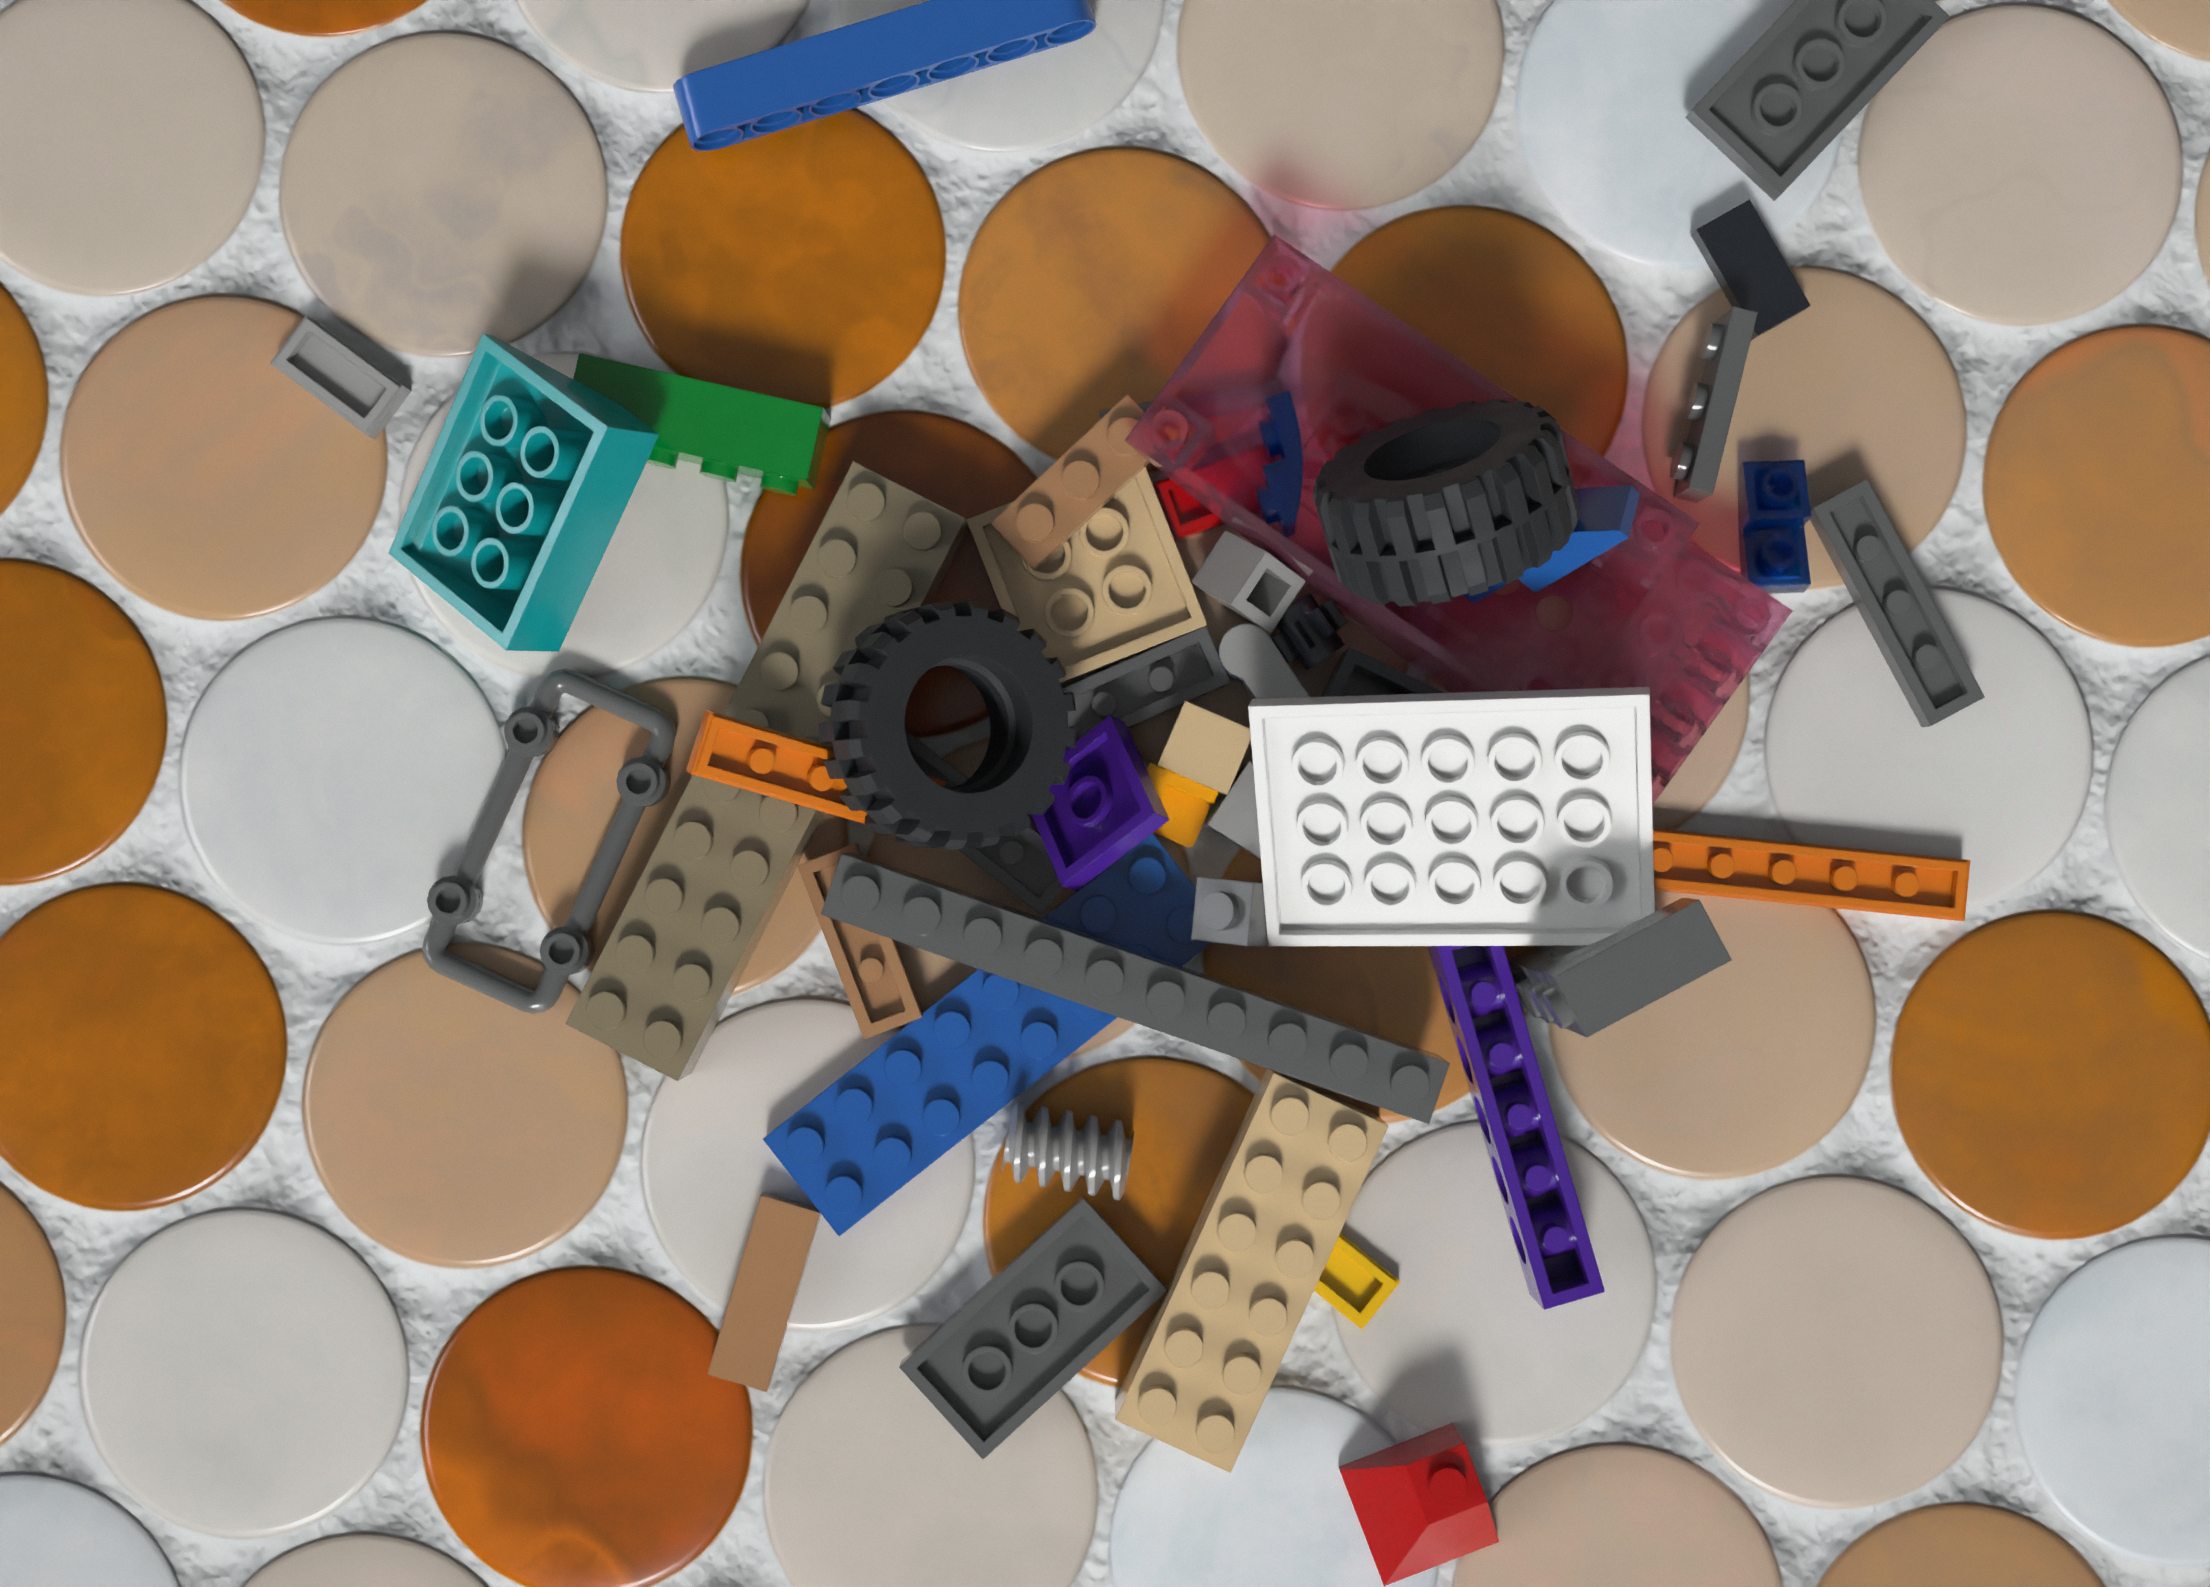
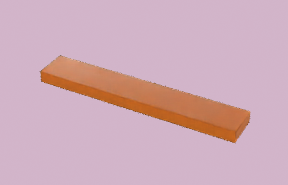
[1653,828,1970,921]

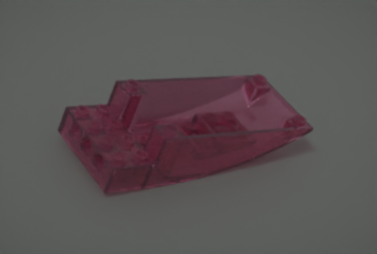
[1125,234,1793,805]

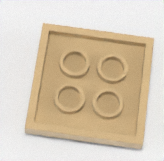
[967,467,1207,684]

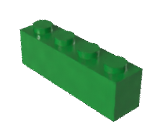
[573,353,831,496]

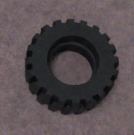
[1313,399,1580,606]
[819,600,1077,849]

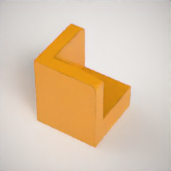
[1147,763,1218,847]

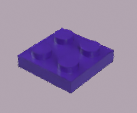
[1032,715,1170,891]

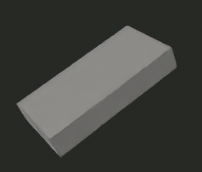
[270,314,411,440]

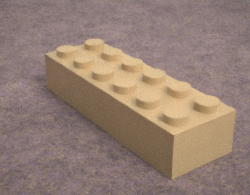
[1115,1069,1389,1473]

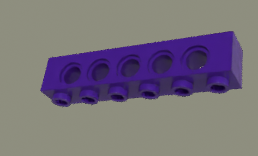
[1427,946,1605,1310]

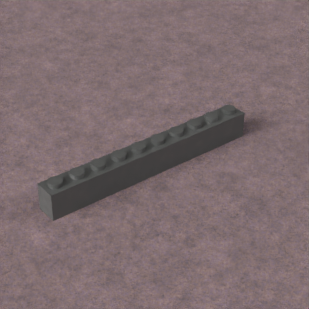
[821,852,1450,1124]

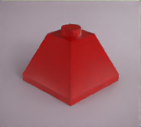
[1339,1423,1499,1586]

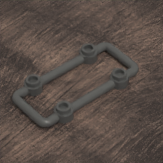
[422,668,676,1014]

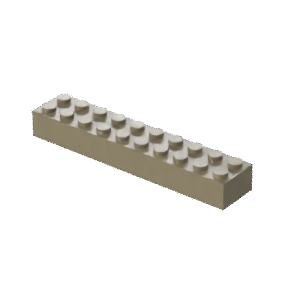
[565,461,970,1081]

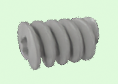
[1001,1101,1134,1200]

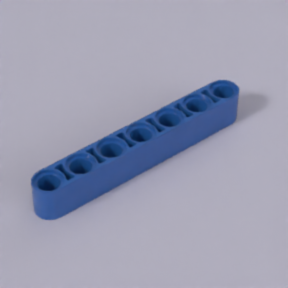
[673,0,1097,151]

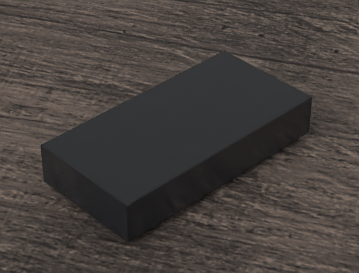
[1691,199,1811,341]

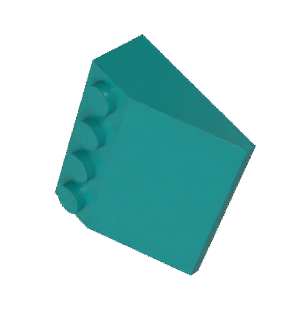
[389,334,660,652]

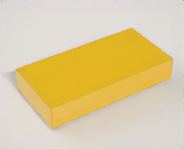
[1314,1232,1401,1329]

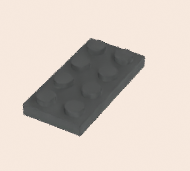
[1685,0,1950,201]
[899,1194,1167,1459]

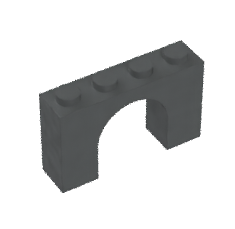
[1508,898,1732,1037]

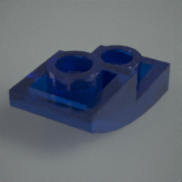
[1255,390,1303,538]
[1738,460,1811,595]

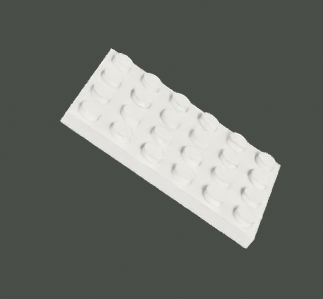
[1248,687,1655,947]

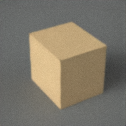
[1157,701,1251,796]

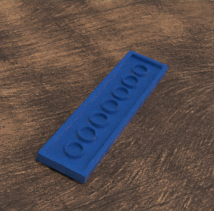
[763,833,1212,1236]

